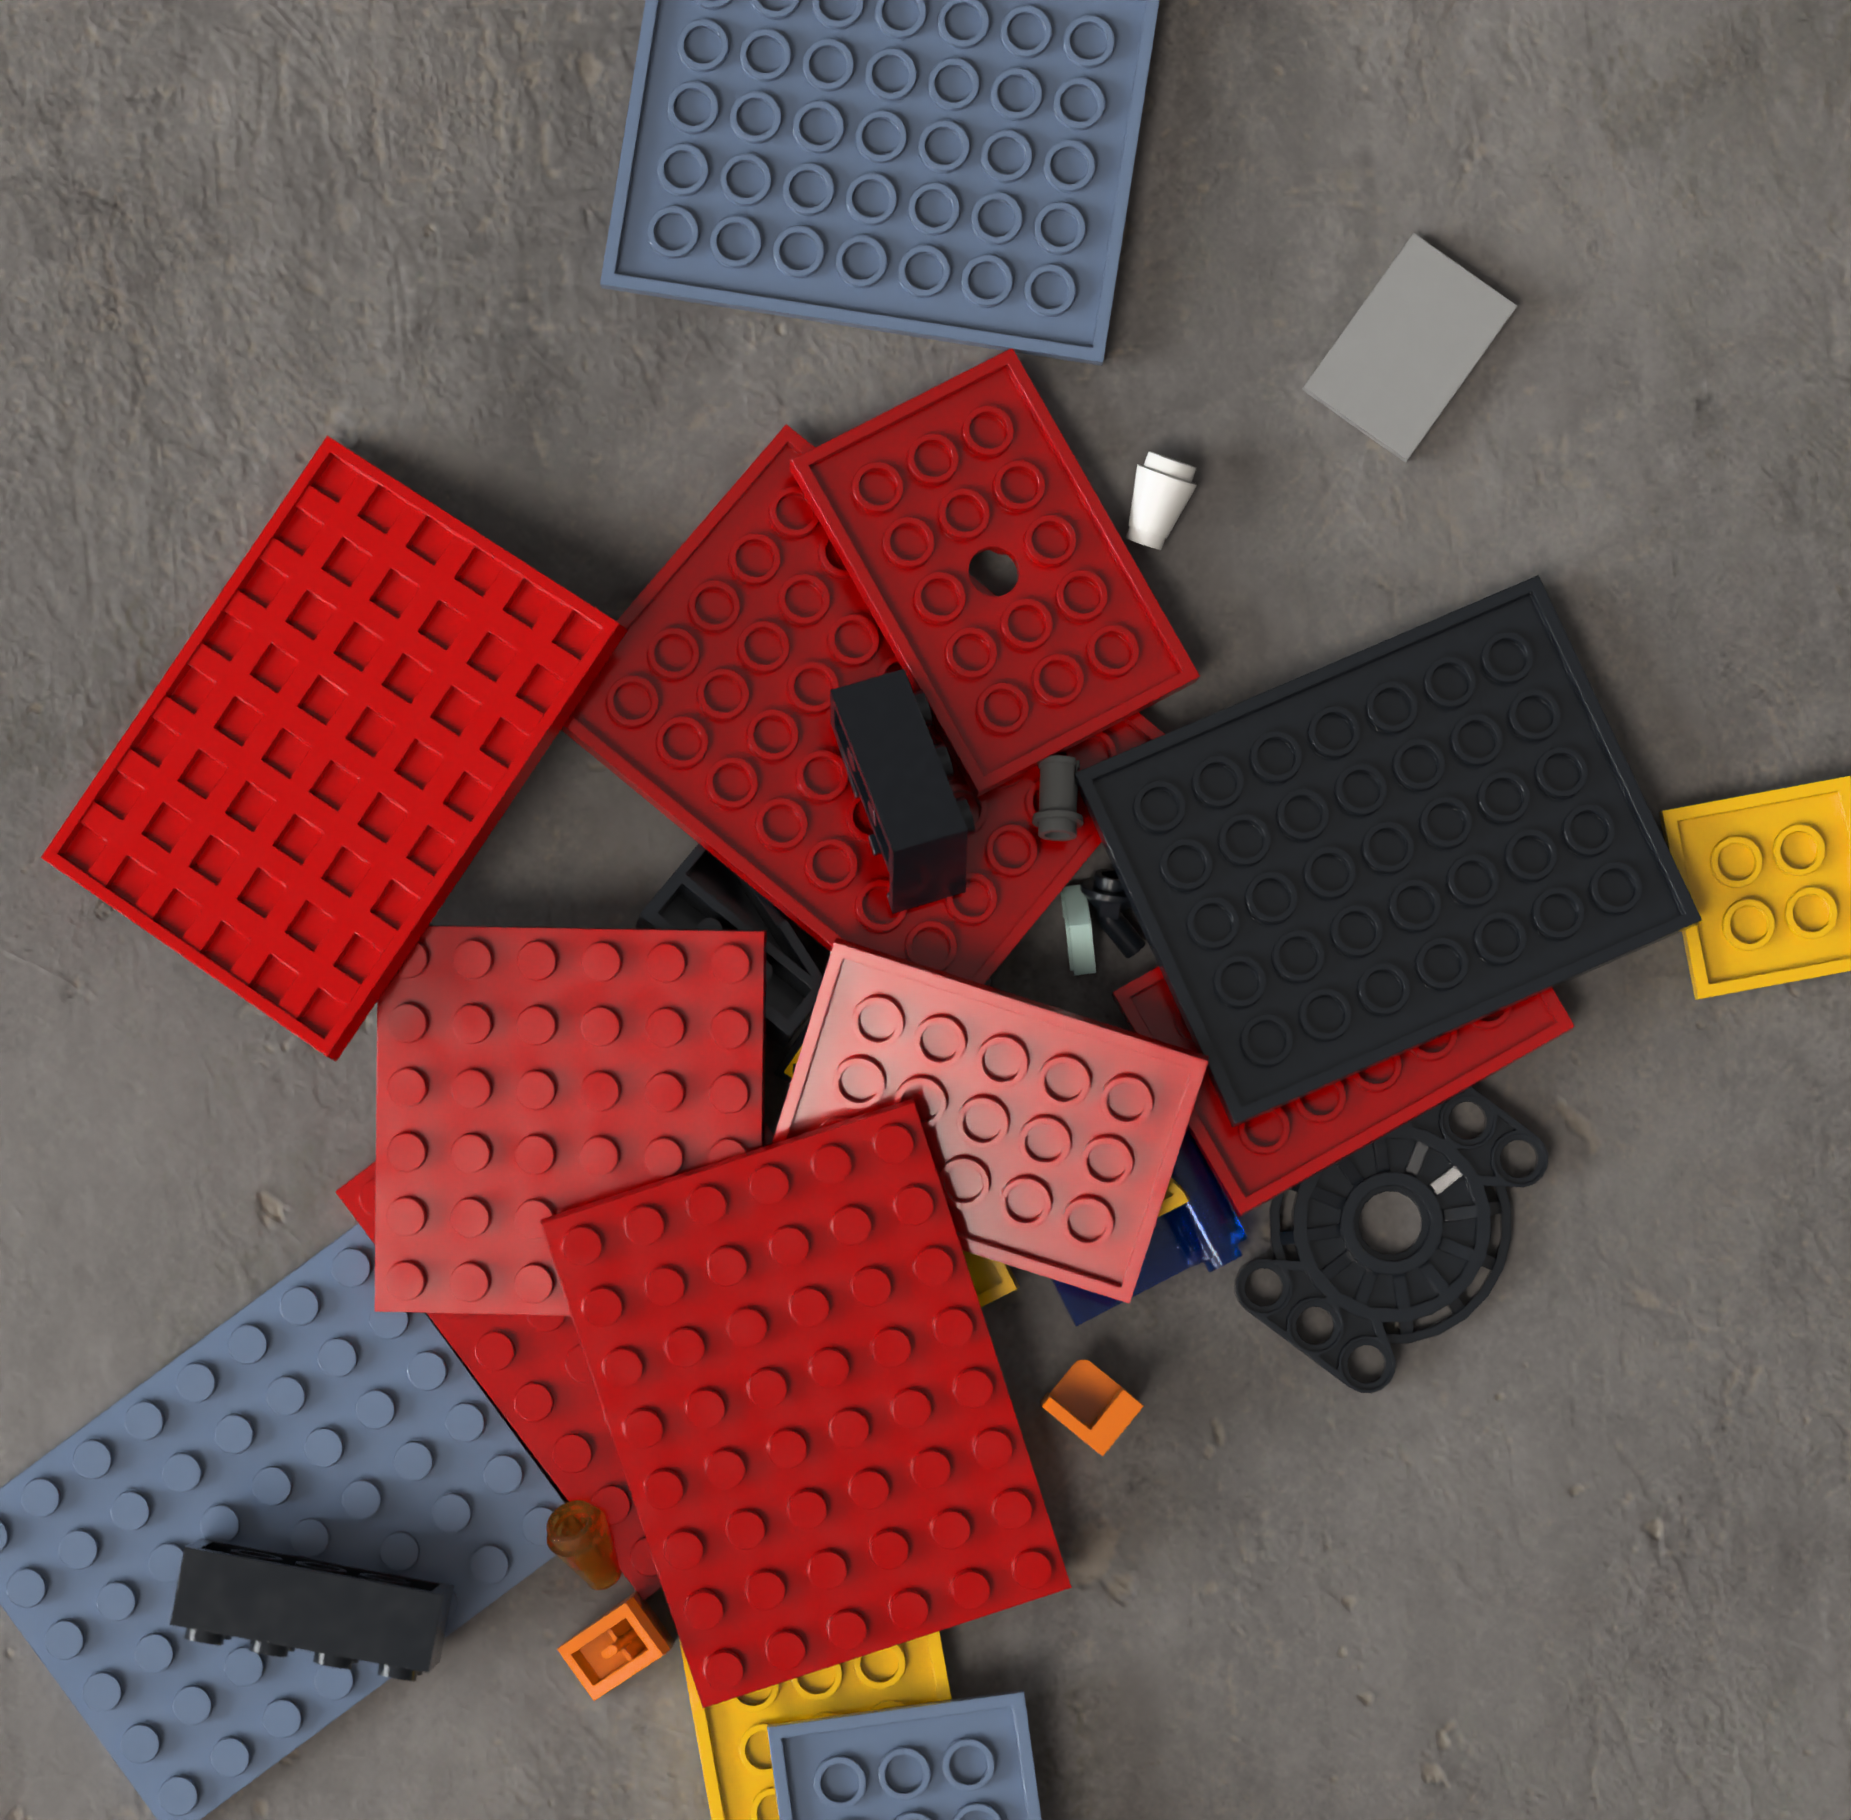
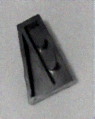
[830,669,975,914]
[635,843,823,1048]

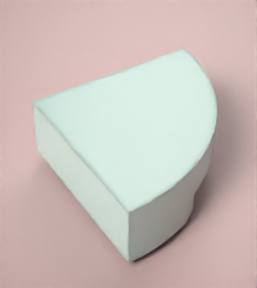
[1060,885,1096,976]

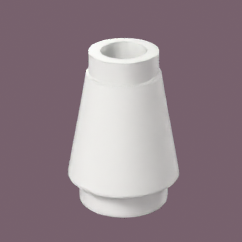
[1125,451,1197,550]

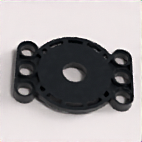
[1234,1087,1548,1393]

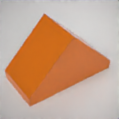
[557,1591,675,1701]

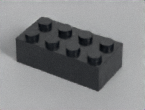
[170,1538,454,1681]

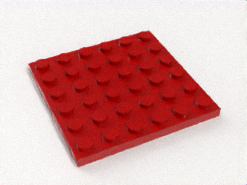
[374,925,767,1316]

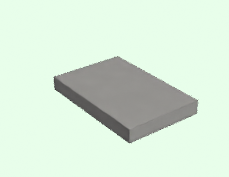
[1302,233,1517,463]

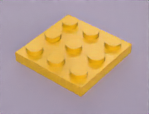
[1659,776,1851,1000]

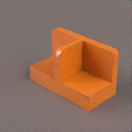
[1040,1359,1144,1457]

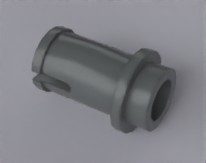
[1032,755,1084,841]

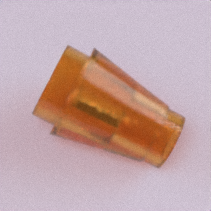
[546,1500,622,1590]

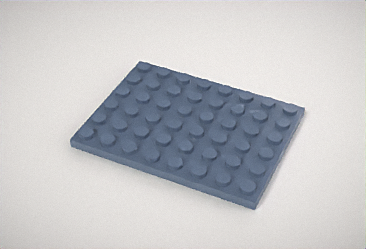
[600,0,1160,366]
[0,1223,588,1820]

